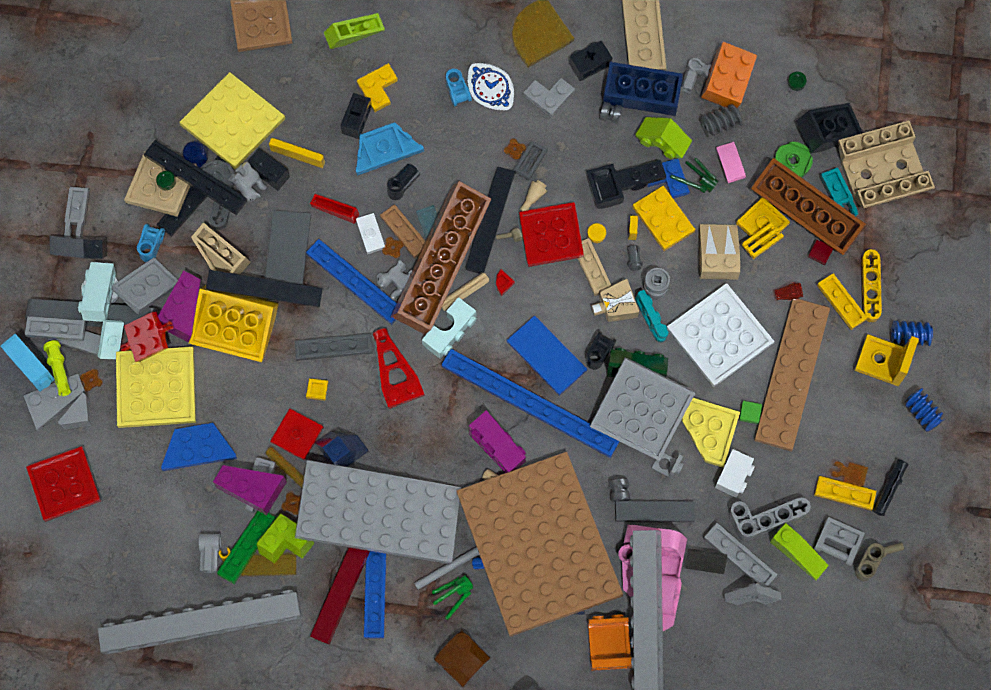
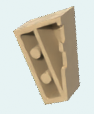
[191,223,250,275]

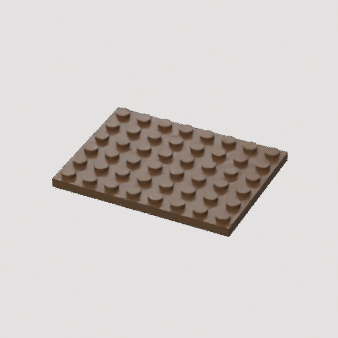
[456,452,623,637]

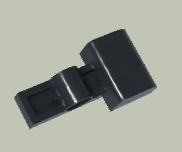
[586,160,666,209]

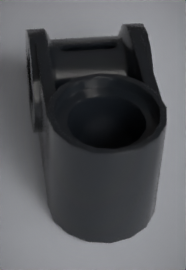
[586,331,617,370]

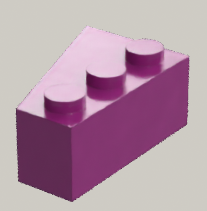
[158,270,201,343]
[469,410,526,473]
[213,465,287,515]

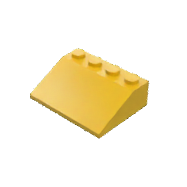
[188,285,278,362]

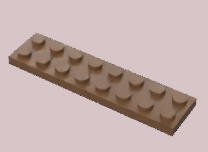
[754,298,830,452]

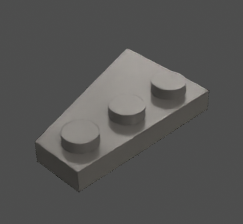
[24,374,86,432]

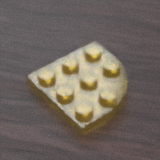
[513,0,574,68]

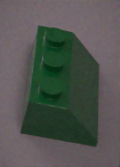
[607,348,668,378]

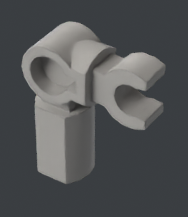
[681,58,712,94]

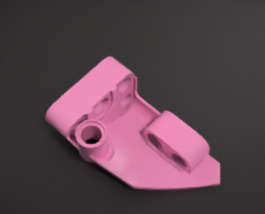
[618,525,687,631]

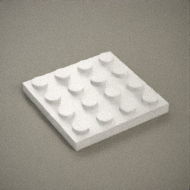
[667,283,775,387]

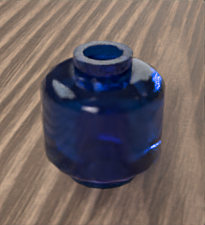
[183,141,208,168]

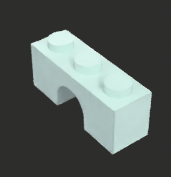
[422,297,477,359]

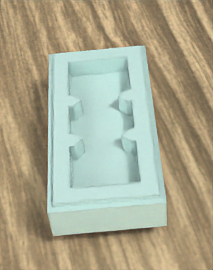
[98,320,124,359]

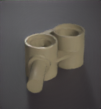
[855,542,904,581]

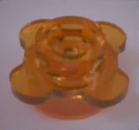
[504,139,526,160]
[382,237,404,258]
[80,369,103,391]
[282,493,301,515]

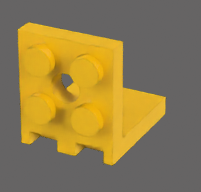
[854,334,919,386]

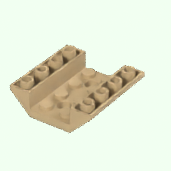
[838,121,935,209]

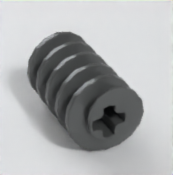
[700,104,743,137]

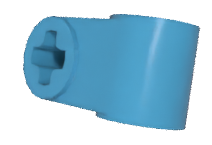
[446,69,472,107]
[137,224,165,262]

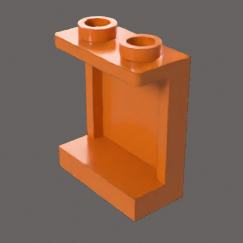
[588,615,632,671]

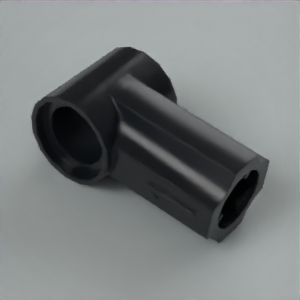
[387,164,420,200]

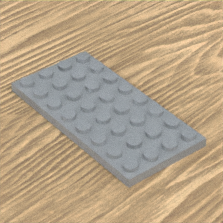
[295,460,461,564]

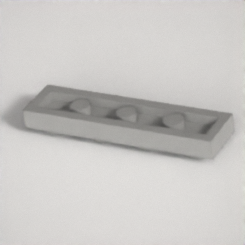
[704,523,778,587]

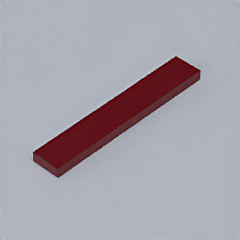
[310,547,370,645]

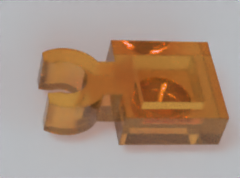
[831,461,868,487]

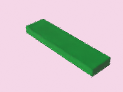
[217,511,276,585]

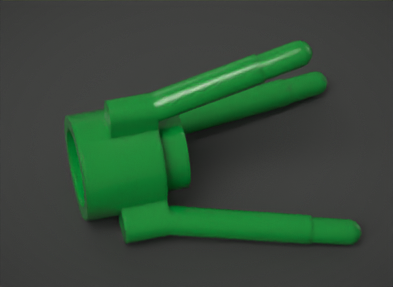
[432,575,474,620]

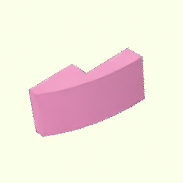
[716,142,746,183]

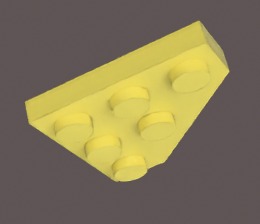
[681,398,740,468]

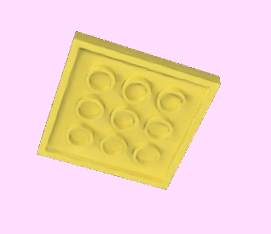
[180,73,285,169]
[116,347,196,428]

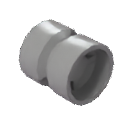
[644,268,670,299]

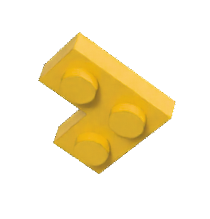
[356,63,398,112]

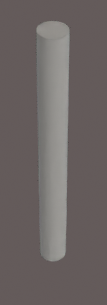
[414,547,479,590]

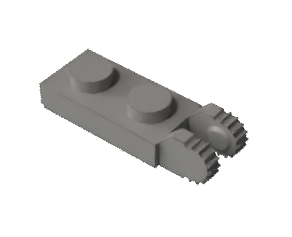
[64,187,90,236]

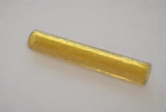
[265,447,304,488]

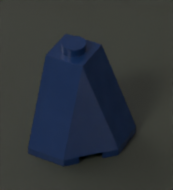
[315,431,369,467]

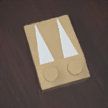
[699,224,740,280]

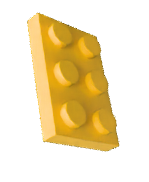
[632,185,696,251]

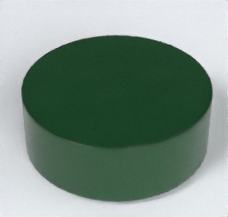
[788,71,807,91]
[156,171,176,191]

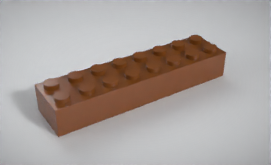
[391,181,491,334]

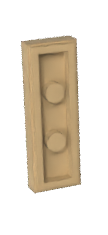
[577,238,611,296]

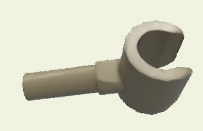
[496,228,523,242]

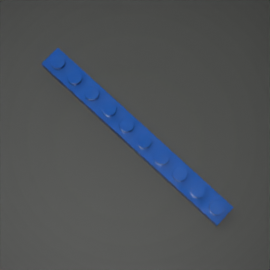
[442,349,620,458]

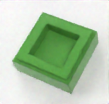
[739,401,762,424]

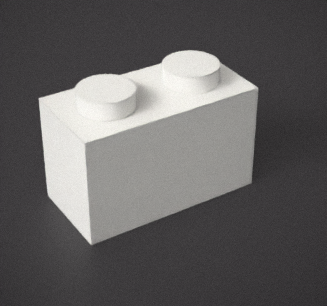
[715,449,755,497]

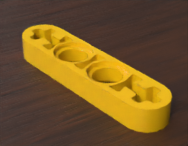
[862,249,882,322]

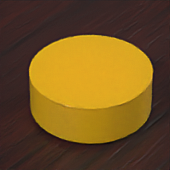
[587,223,606,243]

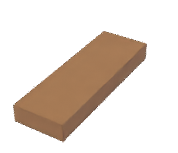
[380,204,426,259]

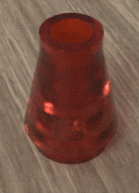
[775,282,803,301]

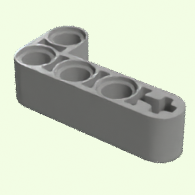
[729,497,811,541]

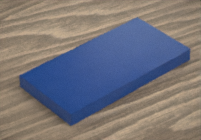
[507,316,587,396]

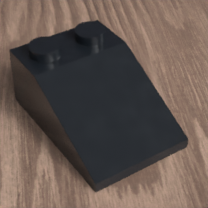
[796,103,863,154]

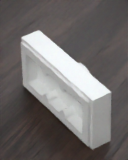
[356,213,385,254]

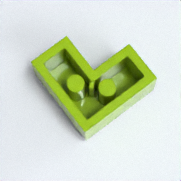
[636,117,692,159]
[257,514,314,564]

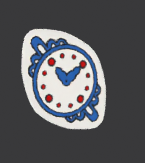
[468,63,514,110]

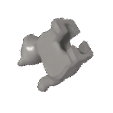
[228,162,267,202]
[376,260,412,300]

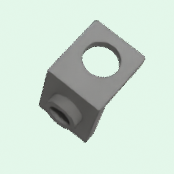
[652,453,684,479]

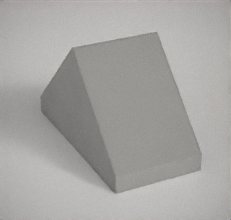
[58,392,92,430]

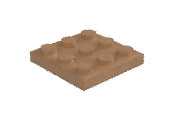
[230,0,293,52]

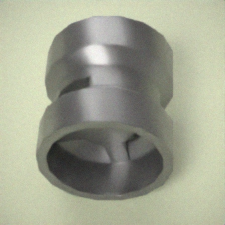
[600,102,622,124]
[609,479,631,502]

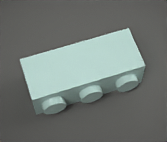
[78,262,116,322]

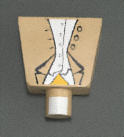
[591,279,639,322]

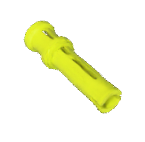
[43,340,71,396]

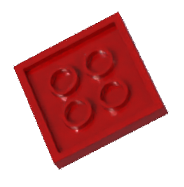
[519,202,584,267]
[26,446,101,522]

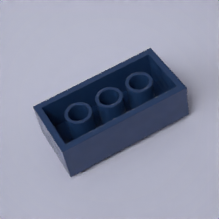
[603,62,683,116]

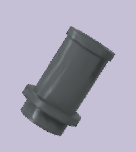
[627,245,643,271]

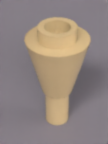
[520,180,547,211]

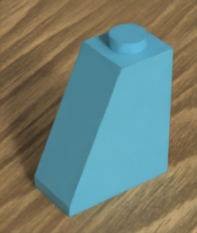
[0,334,55,392]

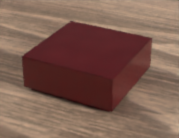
[808,240,834,266]

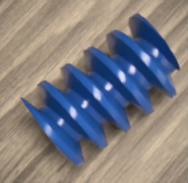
[891,320,933,346]
[905,388,945,432]

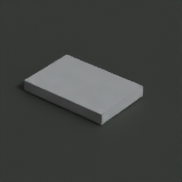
[111,258,178,314]

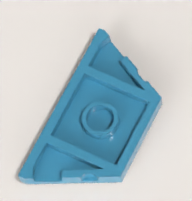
[356,122,424,176]

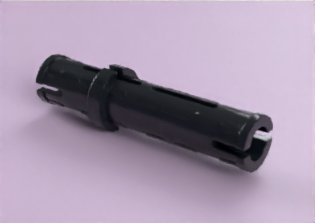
[873,459,909,517]

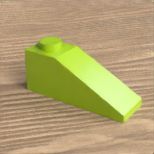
[324,13,385,49]
[770,523,829,580]

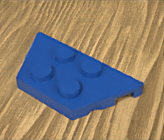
[161,423,237,471]

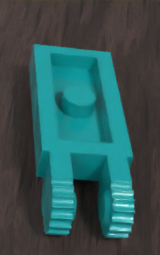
[820,167,858,216]
[635,290,669,343]

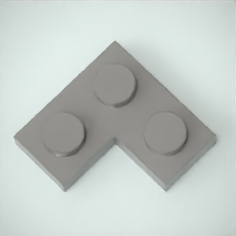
[523,78,575,118]
[725,583,782,605]

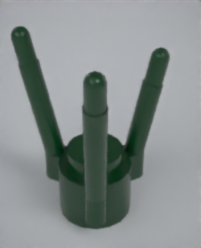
[670,158,719,193]

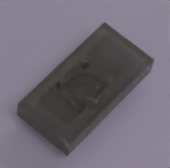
[685,548,727,574]

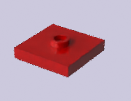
[270,409,324,461]

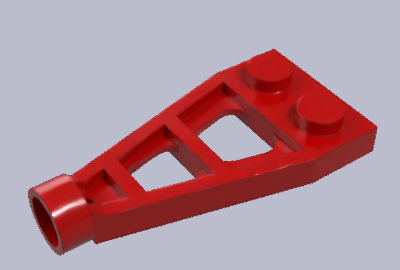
[373,328,425,409]

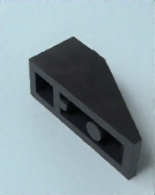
[50,235,107,259]

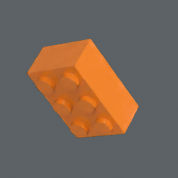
[701,42,757,108]

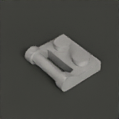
[814,517,865,566]

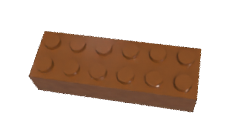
[751,158,868,255]

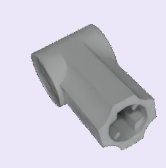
[199,534,221,573]

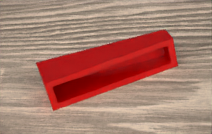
[310,194,359,224]

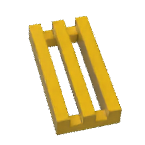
[742,222,784,259]

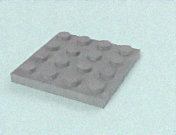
[590,357,695,461]

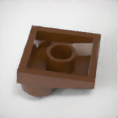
[434,630,491,688]

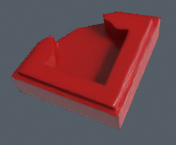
[496,269,515,296]

